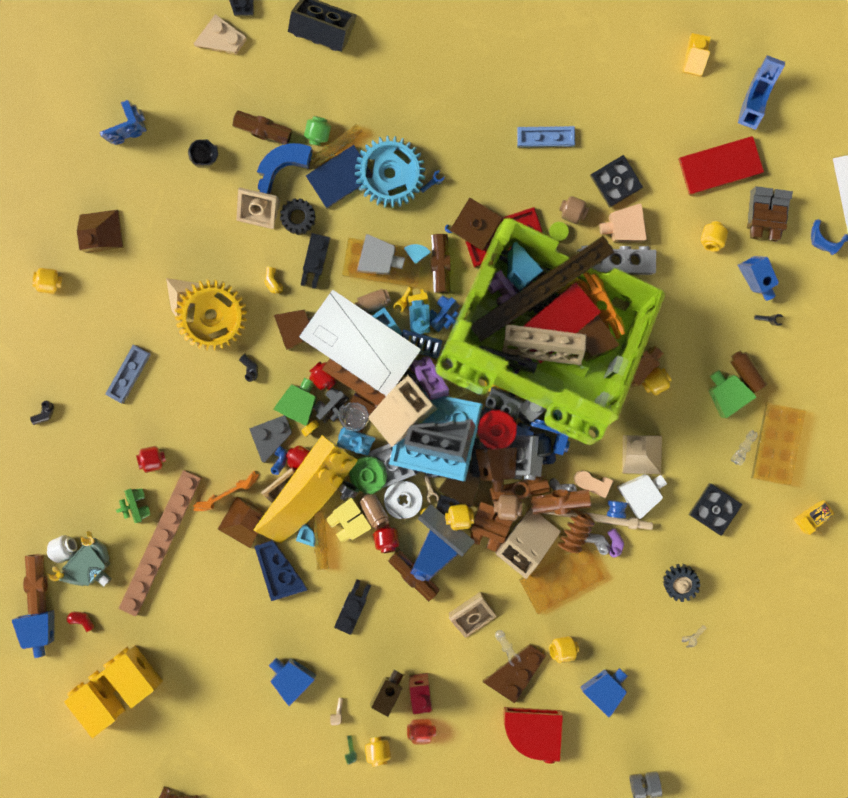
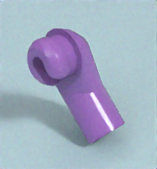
[607,528,624,558]

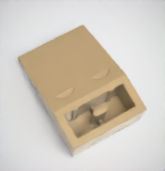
[368,376,437,447]
[495,508,561,579]

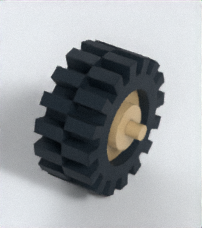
[663,564,700,602]

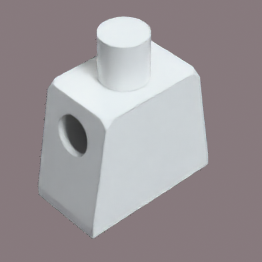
[617,474,667,519]

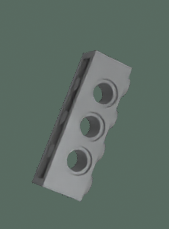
[576,245,656,275]

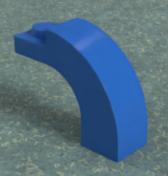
[738,55,785,130]
[257,143,313,194]

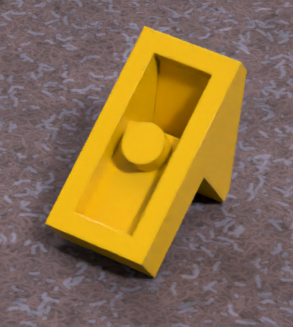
[683,33,711,76]

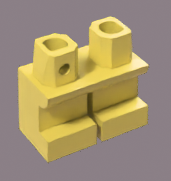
[326,498,372,542]

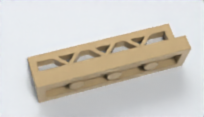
[502,324,586,365]

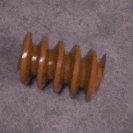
[558,510,595,553]

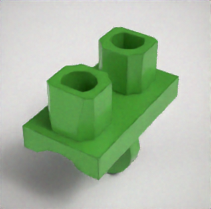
[116,488,151,523]

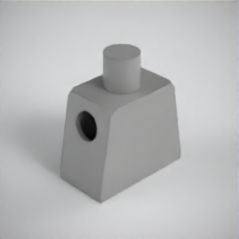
[357,234,405,275]
[518,399,546,425]

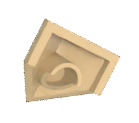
[166,278,199,316]

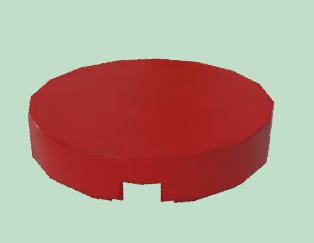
[478,410,517,450]

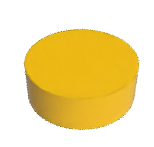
[301,420,320,437]

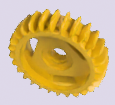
[175,279,247,351]

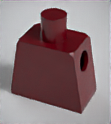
[409,673,433,714]

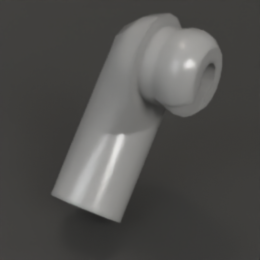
[548,478,577,492]

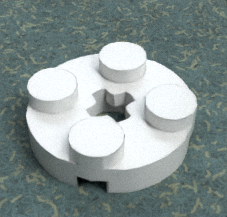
[384,480,422,519]

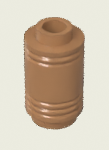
[355,289,391,314]
[359,494,389,529]

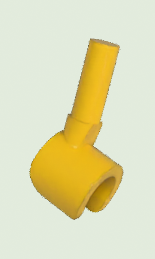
[393,286,413,313]

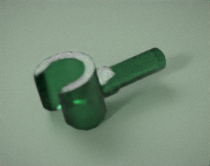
[345,735,357,765]

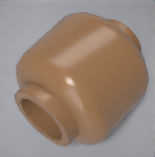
[559,196,589,224]
[494,495,522,521]

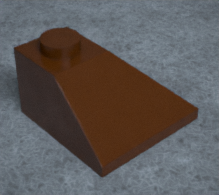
[77,209,124,253]
[218,496,265,548]

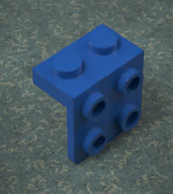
[100,100,147,145]
[528,419,570,455]

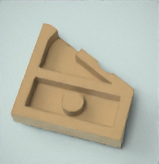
[194,14,247,55]

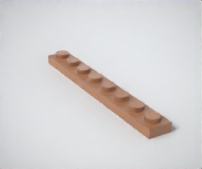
[118,470,202,617]

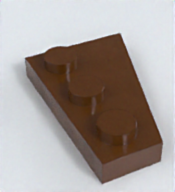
[482,644,546,704]

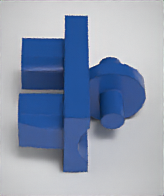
[429,296,460,333]

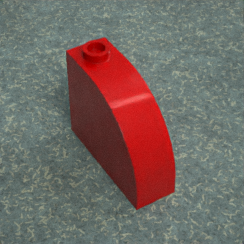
[503,707,563,764]

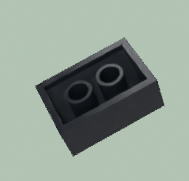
[287,0,357,52]

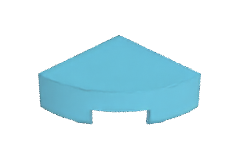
[404,244,431,264]
[296,523,316,547]

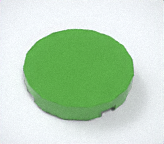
[349,456,387,494]

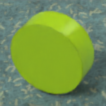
[549,222,569,242]

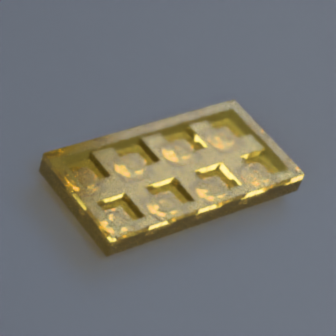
[342,237,423,288]
[751,403,806,486]
[519,544,605,615]

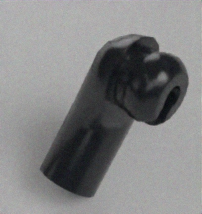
[30,401,55,425]

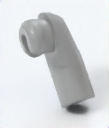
[585,533,610,555]

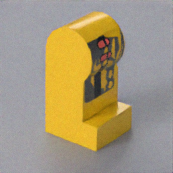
[794,500,835,535]

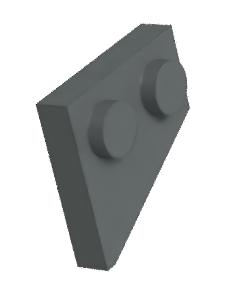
[249,415,292,463]

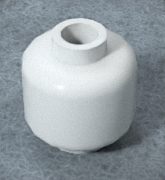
[47,535,77,563]

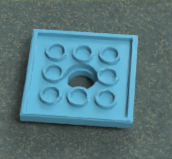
[389,392,483,481]

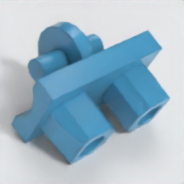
[409,300,430,335]
[336,428,376,455]

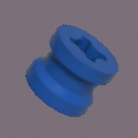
[607,500,627,518]

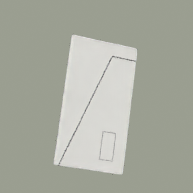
[299,290,421,396]

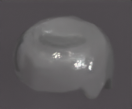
[338,403,369,432]

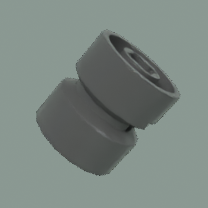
[630,771,662,798]

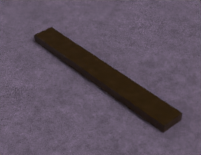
[470,235,615,342]

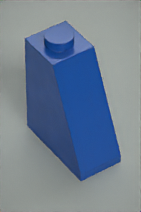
[411,530,459,581]

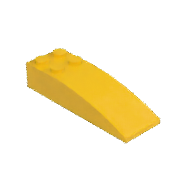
[254,435,358,544]

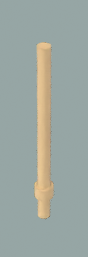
[544,510,653,530]

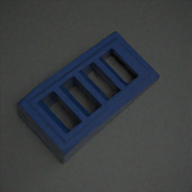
[402,330,442,359]

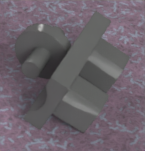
[485,386,524,420]
[313,388,349,423]

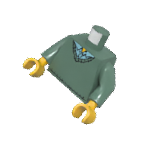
[48,531,112,587]

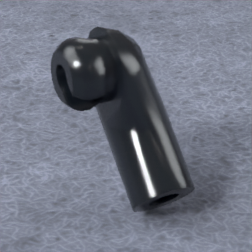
[239,354,258,382]

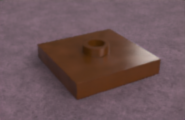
[449,197,502,251]

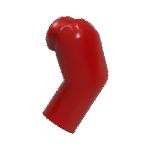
[67,611,95,632]

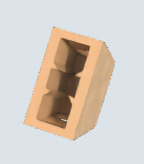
[599,204,647,243]

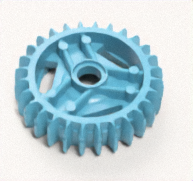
[355,136,426,208]

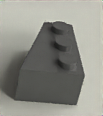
[404,419,476,463]

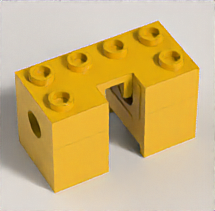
[64,645,163,739]

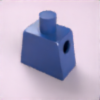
[738,256,779,301]
[12,610,54,658]
[269,657,316,706]
[580,668,628,717]

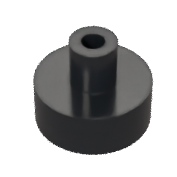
[339,481,359,501]

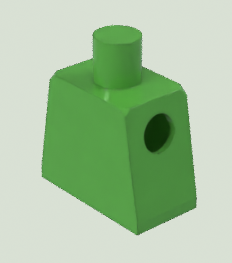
[708,370,756,418]
[273,377,317,426]

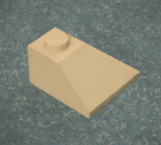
[622,435,662,474]

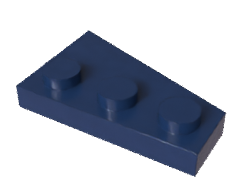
[254,540,308,601]

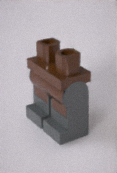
[747,186,793,242]

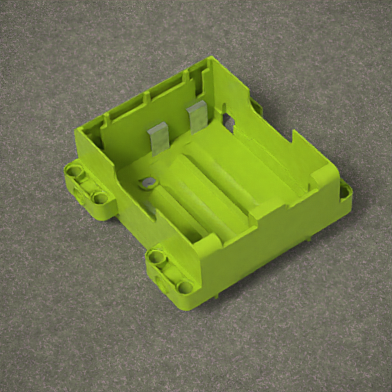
[436,219,665,445]

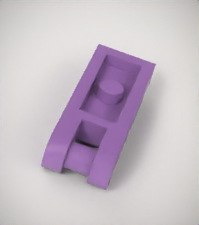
[410,356,449,400]

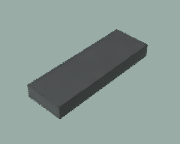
[418,505,475,556]

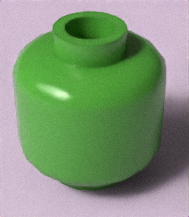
[304,116,331,146]

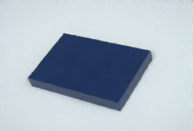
[306,145,373,209]

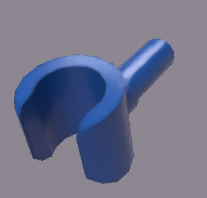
[420,170,445,193]

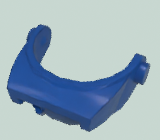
[811,219,848,255]

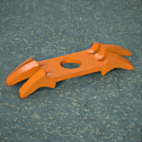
[576,272,625,339]
[193,470,260,511]

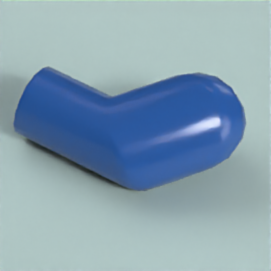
[271,446,288,475]

